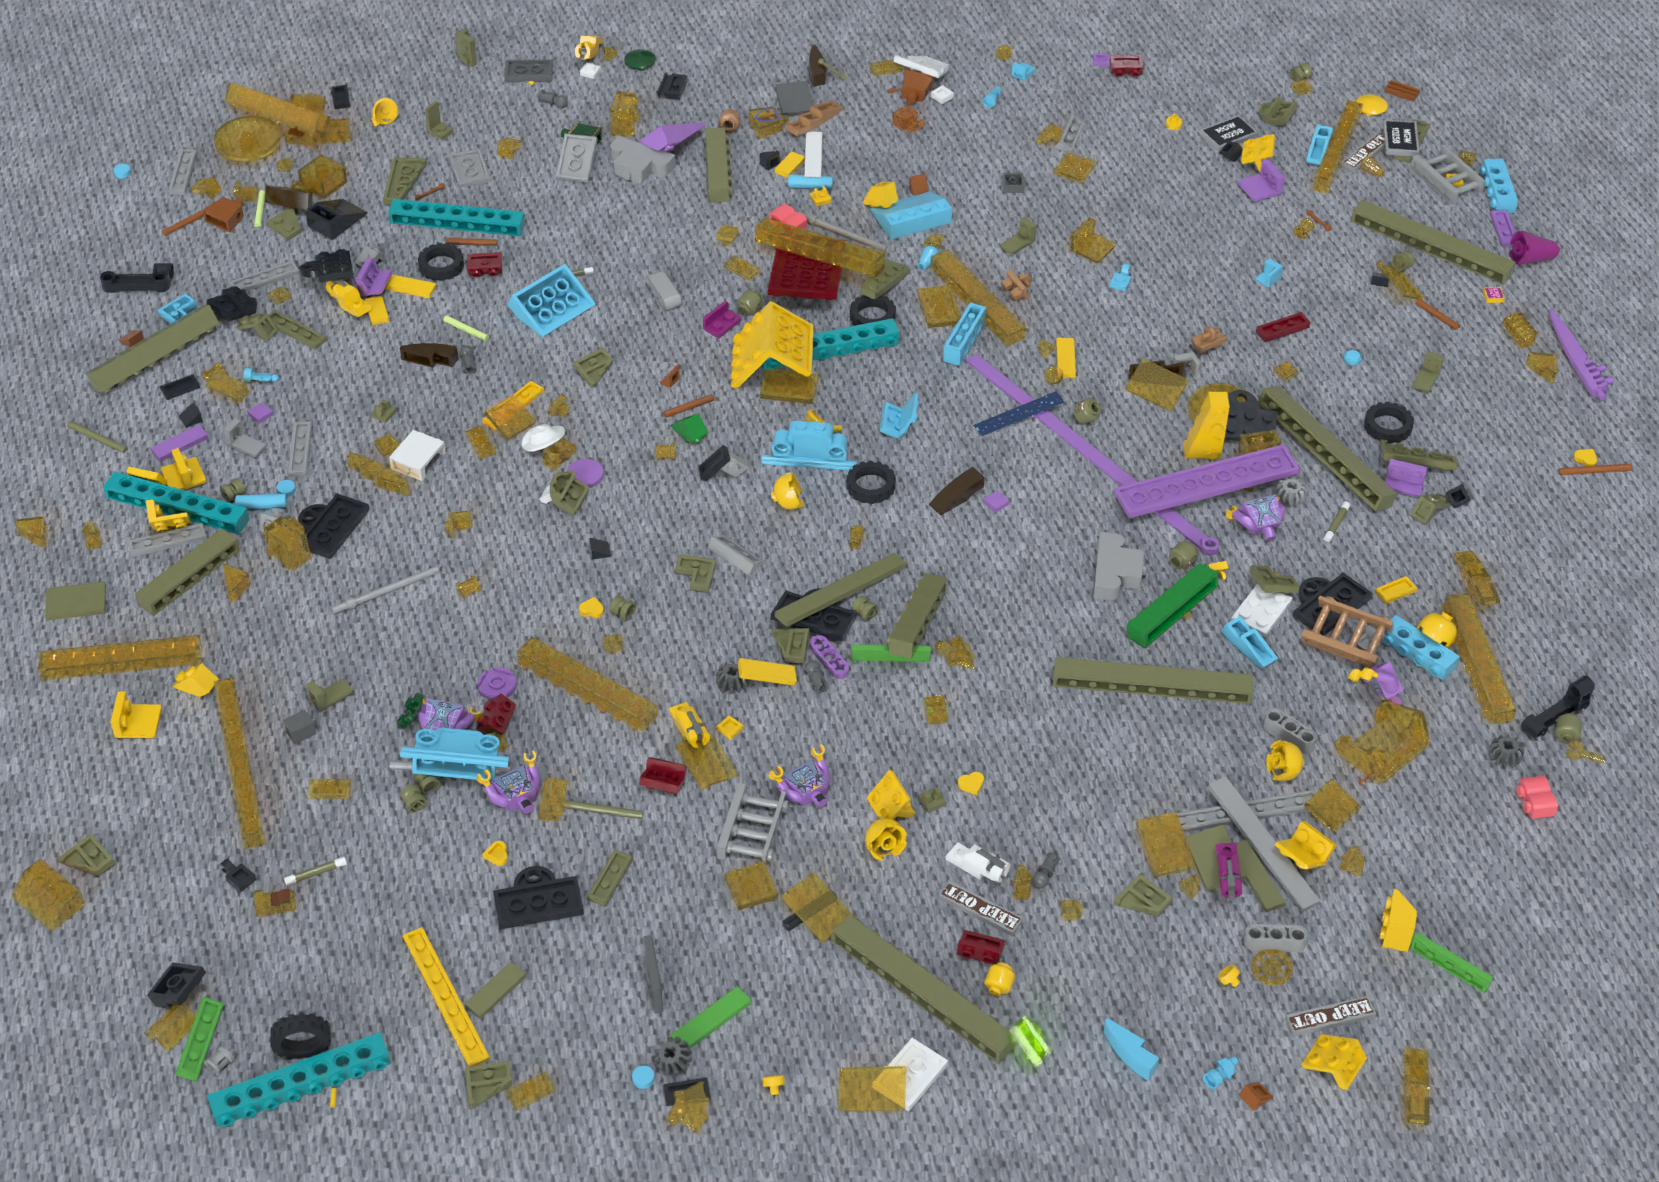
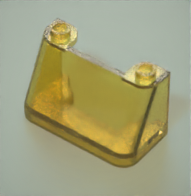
[1334,700,1429,783]

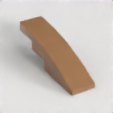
[786,100,843,136]

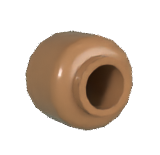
[719,109,740,132]

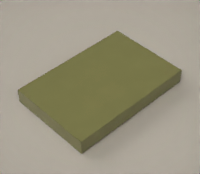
[45,581,106,621]
[1184,824,1247,891]

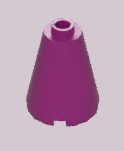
[1509,231,1560,265]

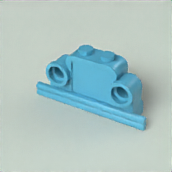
[762,421,857,470]
[400,728,509,781]

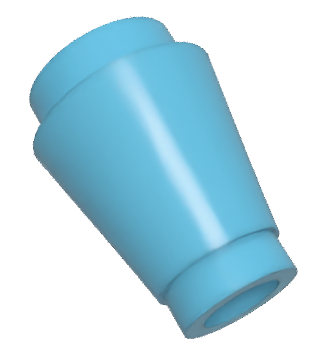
[917,246,939,270]

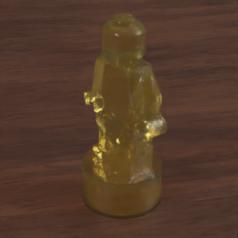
[82,521,101,549]
[1012,864,1032,900]

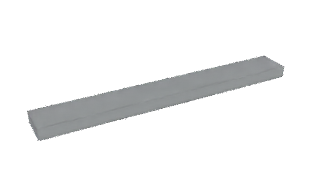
[1208,776,1320,912]
[1158,790,1322,836]

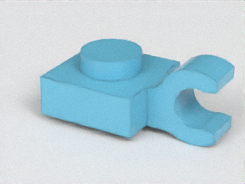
[1109,263,1131,292]

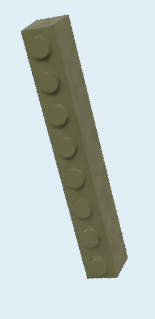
[86,305,219,393]

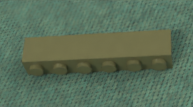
[705,128,732,202]
[135,529,240,616]
[887,573,947,659]

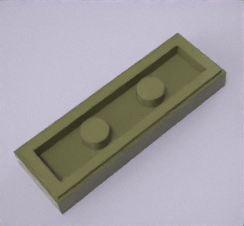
[587,850,633,907]
[465,962,527,1019]

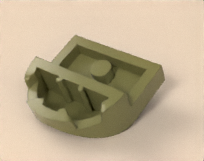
[455,29,477,67]
[1259,97,1298,126]
[550,470,590,516]

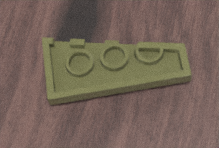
[383,157,427,205]
[860,257,910,300]
[1380,439,1458,471]

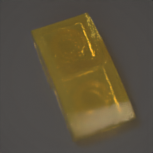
[465,426,497,460]

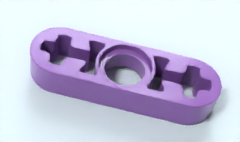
[810,635,849,679]

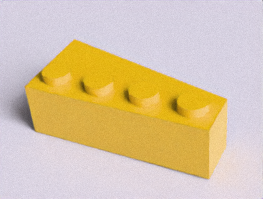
[1183,392,1229,460]

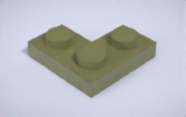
[675,554,717,592]
[1249,565,1300,594]

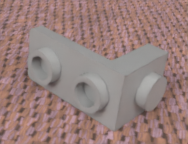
[223,418,266,458]

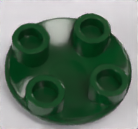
[624,49,656,71]
[397,692,423,729]

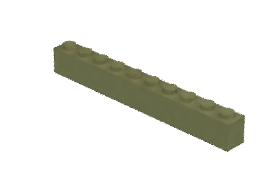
[1351,200,1516,285]
[1258,386,1398,511]
[1053,657,1253,704]
[832,915,1016,1064]

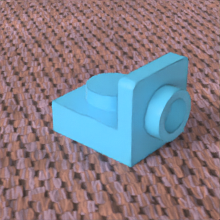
[1012,62,1035,81]

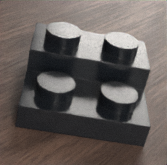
[206,286,257,322]
[147,962,206,1009]

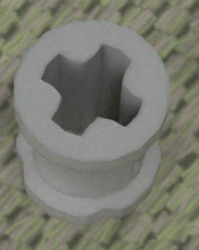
[204,1046,234,1076]

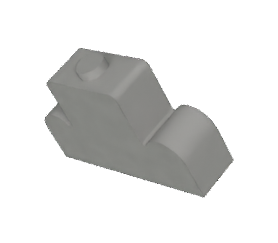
[610,136,676,183]
[1093,532,1147,600]

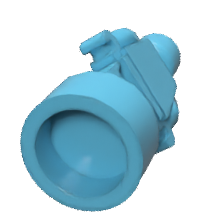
[983,86,1001,108]
[244,368,279,382]
[1203,1057,1238,1089]

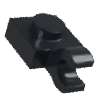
[220,858,257,893]

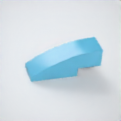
[1306,124,1333,166]
[1221,616,1278,669]
[1104,1018,1159,1081]

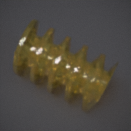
[1502,312,1538,349]

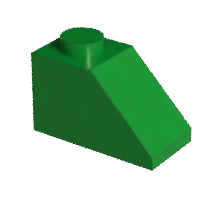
[670,413,708,443]

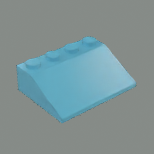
[870,192,952,239]
[507,264,596,337]

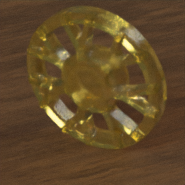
[1252,949,1293,985]

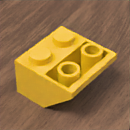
[1379,889,1417,952]

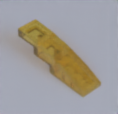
[347,452,411,496]
[1454,550,1500,606]
[1403,1047,1430,1126]

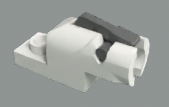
[946,843,1010,882]

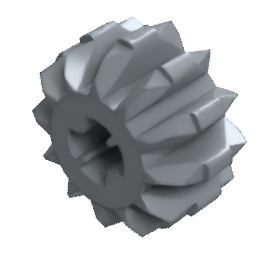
[1275,477,1307,507]

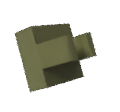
[371,399,396,423]
[918,787,946,813]

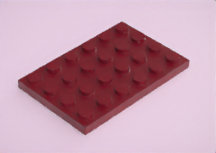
[768,235,846,300]

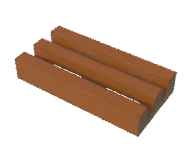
[1384,80,1420,102]

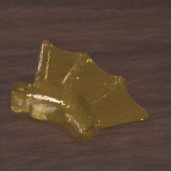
[935,635,976,670]
[666,1081,710,1134]

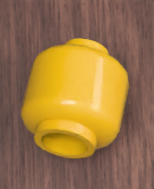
[984,962,1016,997]

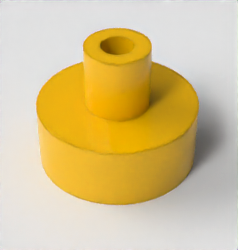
[1166,114,1182,130]
[1217,964,1240,987]
[762,1075,785,1095]

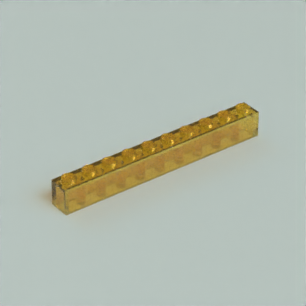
[214,677,266,849]

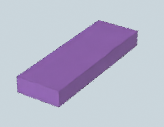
[1490,210,1515,247]
[150,425,209,462]

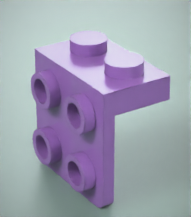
[1238,159,1285,201]

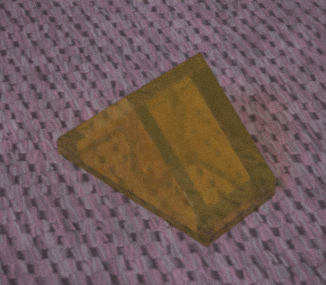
[1526,352,1558,384]
[14,516,47,549]
[223,563,251,603]

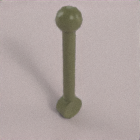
[818,58,846,80]

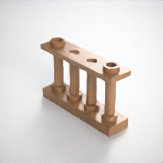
[1301,596,1394,668]

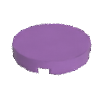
[567,459,604,488]
[477,667,517,699]

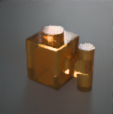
[892,104,925,133]

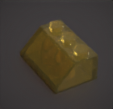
[11,858,86,932]

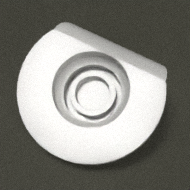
[522,424,565,451]

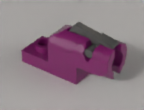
[1215,843,1242,898]

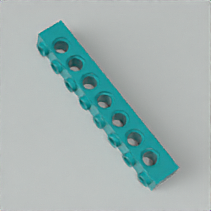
[388,199,525,237]
[762,318,900,370]
[103,471,250,535]
[207,1032,391,1127]

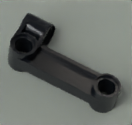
[100,263,174,293]
[1521,675,1595,740]

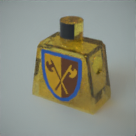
[749,106,789,139]

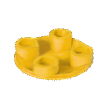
[1356,94,1388,116]

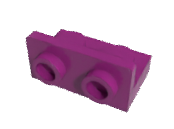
[703,301,742,339]

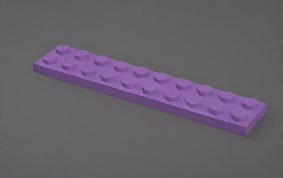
[1114,444,1300,518]

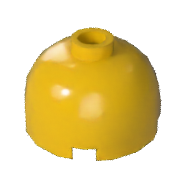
[771,472,804,510]
[1416,612,1457,648]
[1266,740,1304,781]
[865,818,907,861]

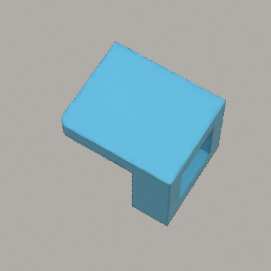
[1256,258,1283,288]

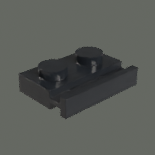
[657,72,688,100]

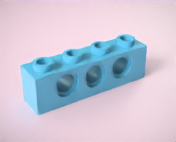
[1479,159,1518,213]
[943,302,986,366]
[1383,615,1460,680]

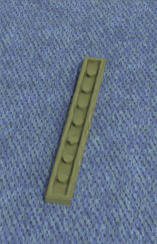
[775,553,906,627]

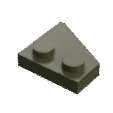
[266,207,301,240]
[573,348,613,388]
[772,628,810,663]
[58,833,116,876]
[1113,874,1173,916]
[465,1061,512,1109]

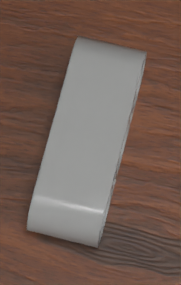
[646,271,682,311]
[1263,708,1317,754]
[1243,924,1308,952]

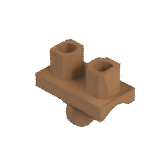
[1001,270,1032,301]
[1191,326,1227,355]

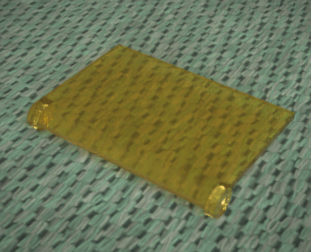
[1376,260,1426,300]
[1125,358,1189,412]
[675,733,739,790]
[781,872,855,944]
[838,1066,907,1112]

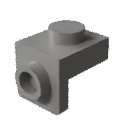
[355,246,385,267]
[1173,352,1201,376]
[721,453,748,477]
[259,508,290,536]
[1357,624,1386,651]

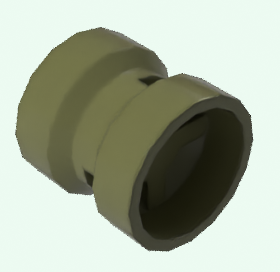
[1290,63,1312,83]
[1391,251,1415,270]
[220,478,246,503]
[609,595,636,620]
[852,595,879,621]
[413,774,440,795]
[400,784,427,813]

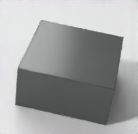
[1002,173,1024,193]

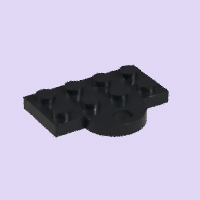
[299,249,354,282]
[1224,390,1277,446]
[297,493,370,559]
[1293,572,1373,636]
[771,588,857,641]
[493,866,584,929]

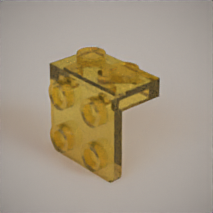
[1070,217,1116,263]

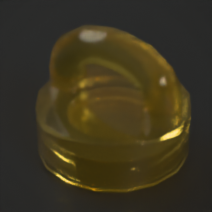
[996,45,1011,61]

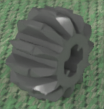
[716,660,749,694]
[1489,734,1525,769]
[654,1037,693,1075]

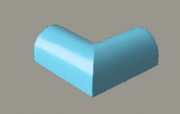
[157,294,197,324]

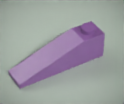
[640,122,706,152]

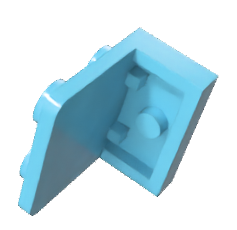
[879,393,919,438]

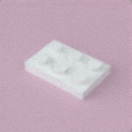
[1231,583,1293,637]
[873,1038,948,1111]

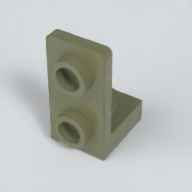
[425,101,453,140]
[1000,217,1037,255]
[236,313,278,341]
[1412,351,1445,393]
[1410,493,1451,524]
[306,679,353,711]

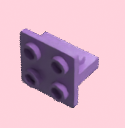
[355,257,393,297]
[1385,459,1427,497]

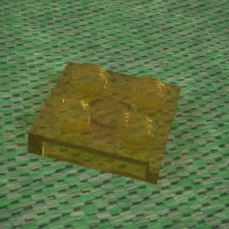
[1053,152,1097,184]
[485,394,536,440]
[1304,778,1361,833]
[724,861,778,911]

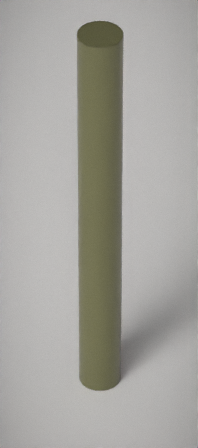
[67,421,128,453]
[562,800,644,819]

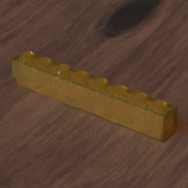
[224,82,331,137]
[1312,100,1363,194]
[755,218,885,277]
[931,249,1026,347]
[1442,593,1516,725]
[38,635,202,681]
[517,637,658,732]

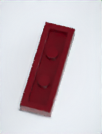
[1256,312,1311,342]

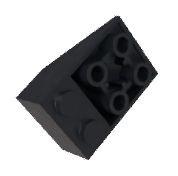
[305,199,367,239]

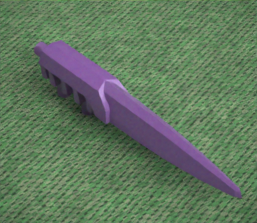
[1549,309,1614,400]

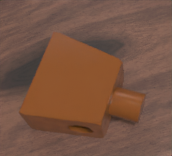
[901,69,934,104]
[203,197,244,233]

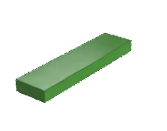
[852,644,931,662]
[1410,932,1493,993]
[670,986,751,1049]
[175,996,224,1081]

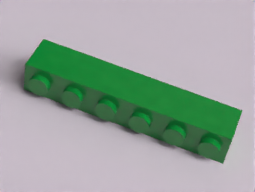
[1127,563,1218,648]

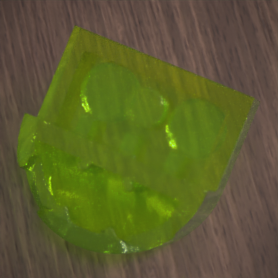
[1009,1015,1052,1067]

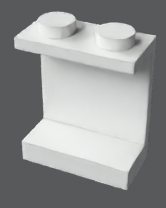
[389,430,446,481]

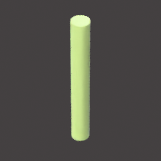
[254,190,265,227]
[443,315,489,341]

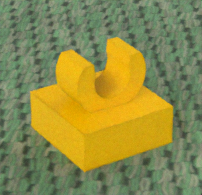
[810,186,832,207]
[1207,561,1228,581]

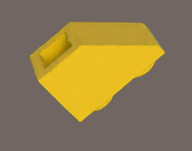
[863,181,898,208]
[172,663,219,697]

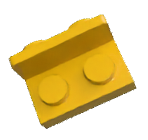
[1241,134,1275,172]
[161,448,207,490]
[867,770,915,820]

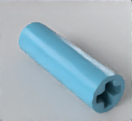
[788,174,833,190]
[235,493,288,510]

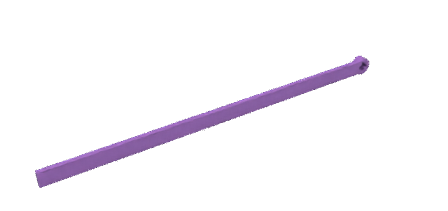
[965,354,1219,556]

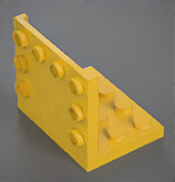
[730,301,813,388]

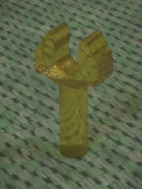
[1566,741,1605,764]

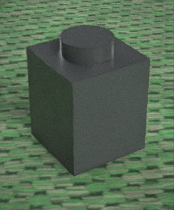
[283,710,317,744]

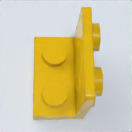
[146,500,192,532]
[110,692,162,738]
[1275,821,1337,869]
[1301,1034,1367,1090]

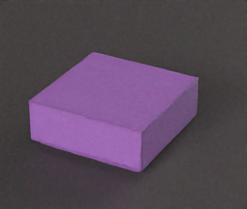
[1093,53,1110,67]
[247,402,273,424]
[983,491,1009,513]

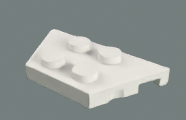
[894,55,949,78]

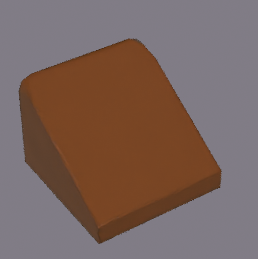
[909,174,928,196]
[119,330,144,347]
[660,365,680,388]
[1239,1082,1273,1111]

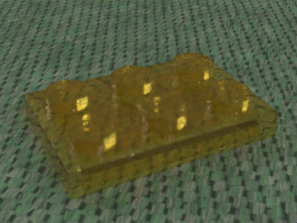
[917,285,961,328]
[760,369,819,404]
[1136,812,1195,878]

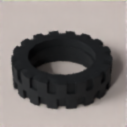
[418,243,464,281]
[850,295,896,326]
[1364,402,1414,444]
[847,460,896,504]
[270,1013,331,1060]

